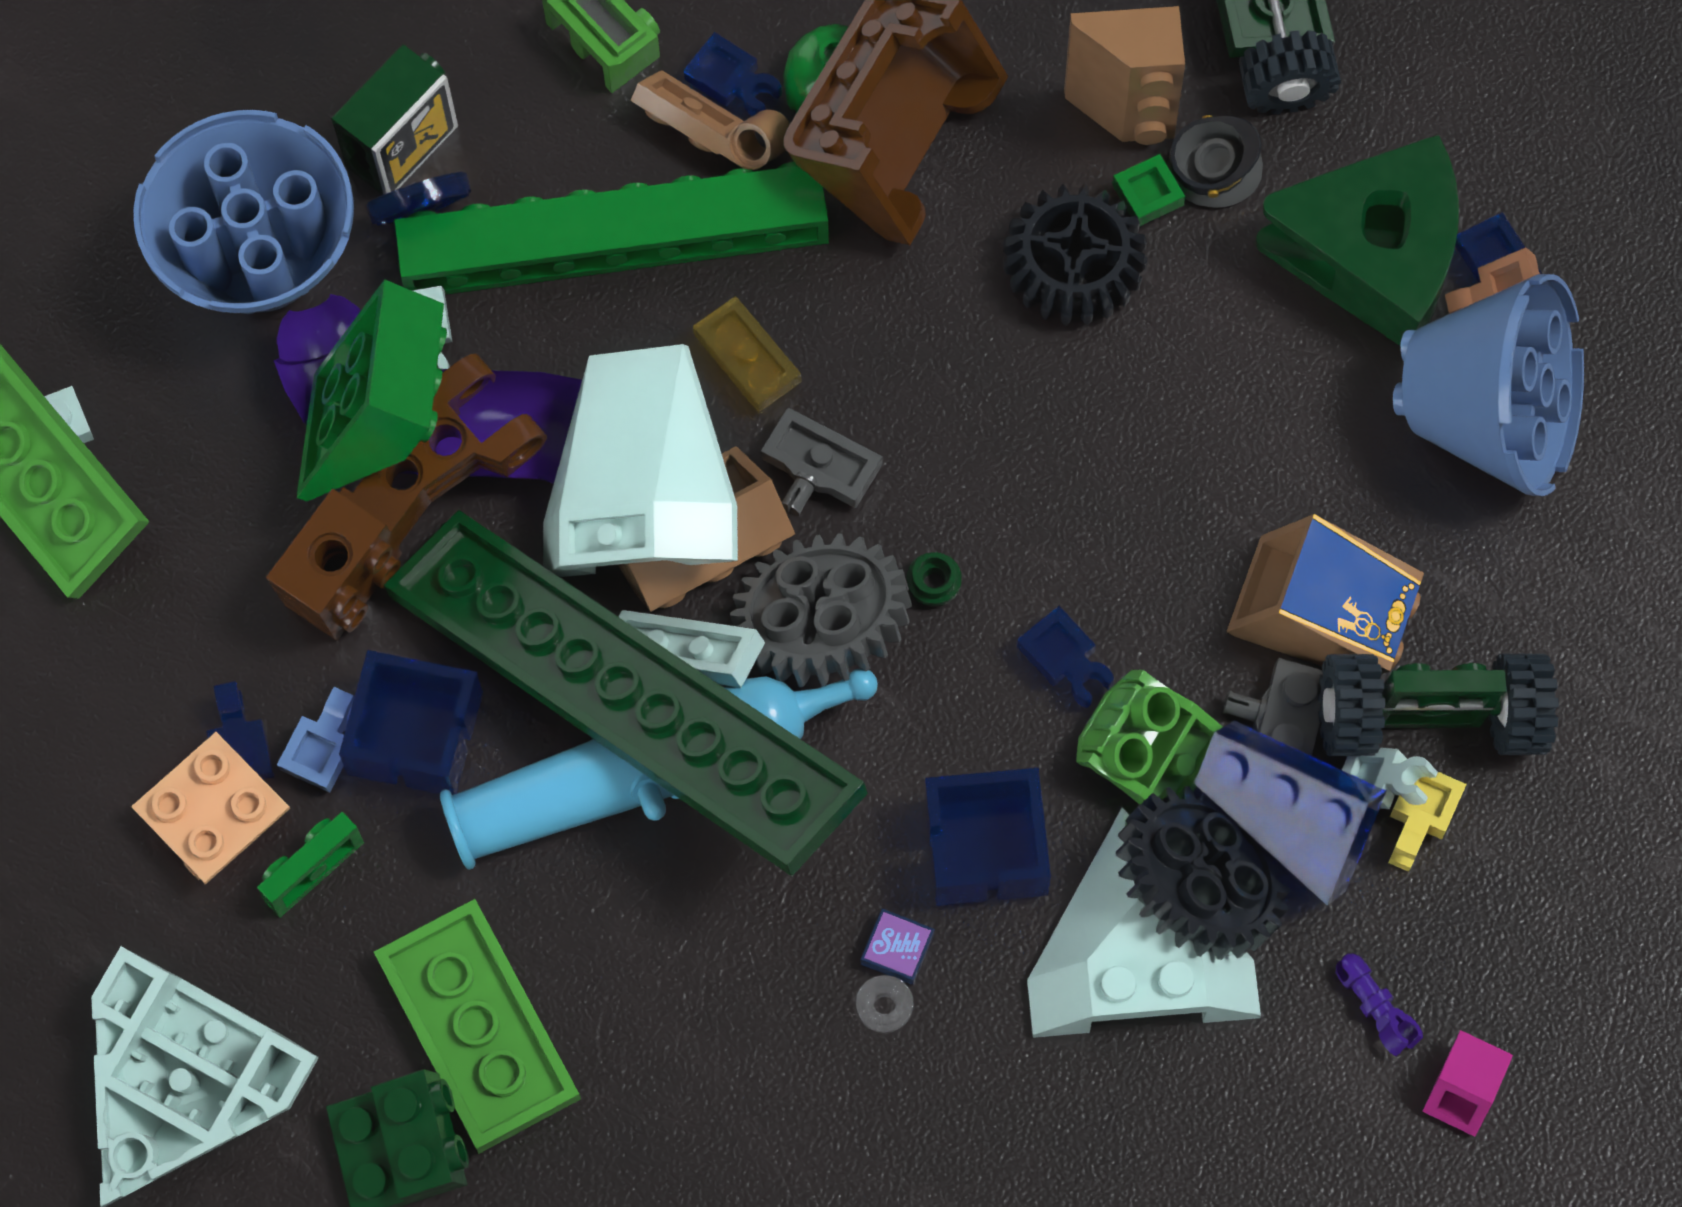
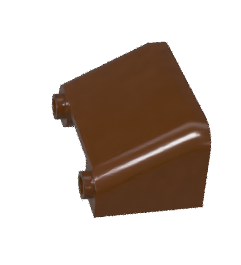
[783,0,1009,245]

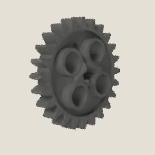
[730,534,912,687]

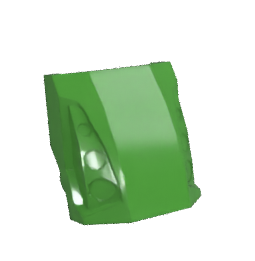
[1076,670,1232,805]

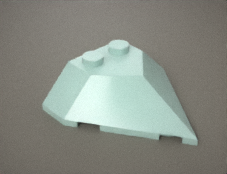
[1027,807,1261,1038]
[91,946,319,1207]

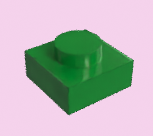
[1112,154,1185,226]

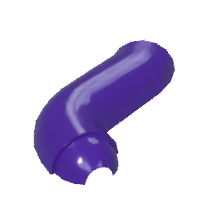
[274,294,582,484]

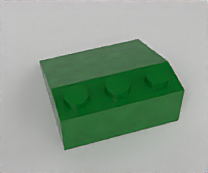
[297,279,447,502]

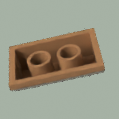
[1064,6,1185,145]
[618,446,795,611]

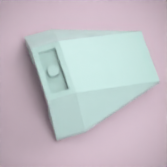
[543,344,738,577]

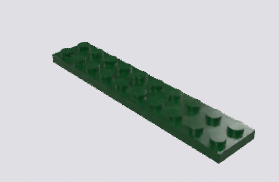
[384,510,868,876]

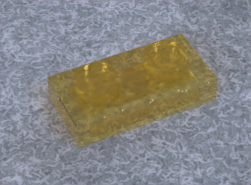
[693,296,802,413]

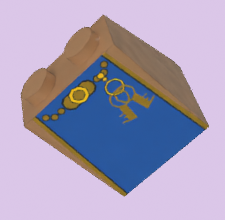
[1227,514,1424,674]

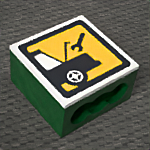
[331,44,458,195]

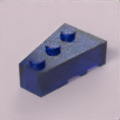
[1194,721,1387,905]

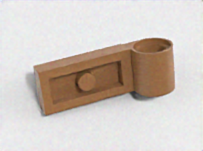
[630,70,790,170]

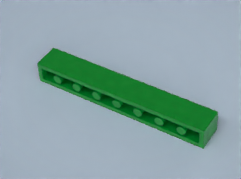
[394,162,829,295]

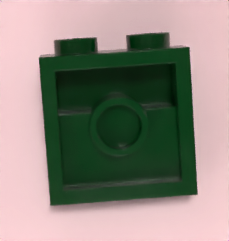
[326,1069,469,1207]

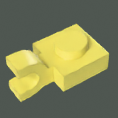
[1388,772,1466,872]

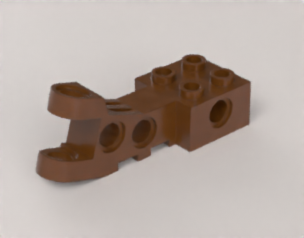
[266,353,547,641]

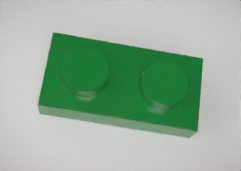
[257,812,364,918]

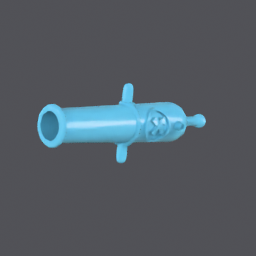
[440,668,878,870]

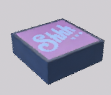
[861,909,935,985]

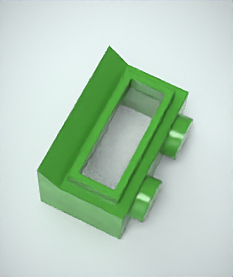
[542,0,660,93]

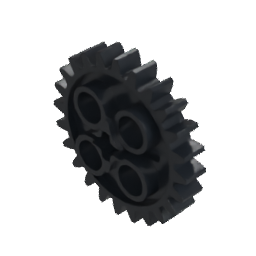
[1116,786,1290,960]

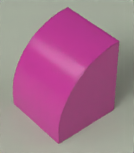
[1422,1030,1513,1137]

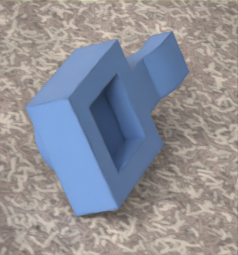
[277,687,361,793]

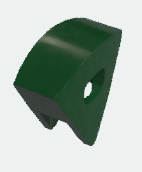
[1256,135,1459,346]

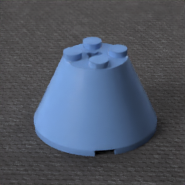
[134,110,354,314]
[1393,274,1584,496]

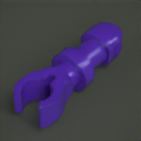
[1335,953,1423,1057]

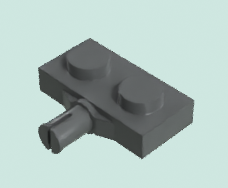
[761,407,883,517]
[1222,658,1323,782]

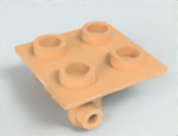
[131,732,290,884]

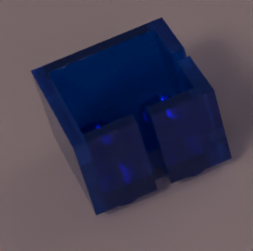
[339,650,483,795]
[925,768,1051,906]

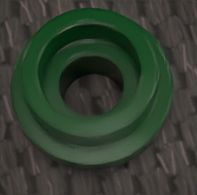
[907,552,962,607]

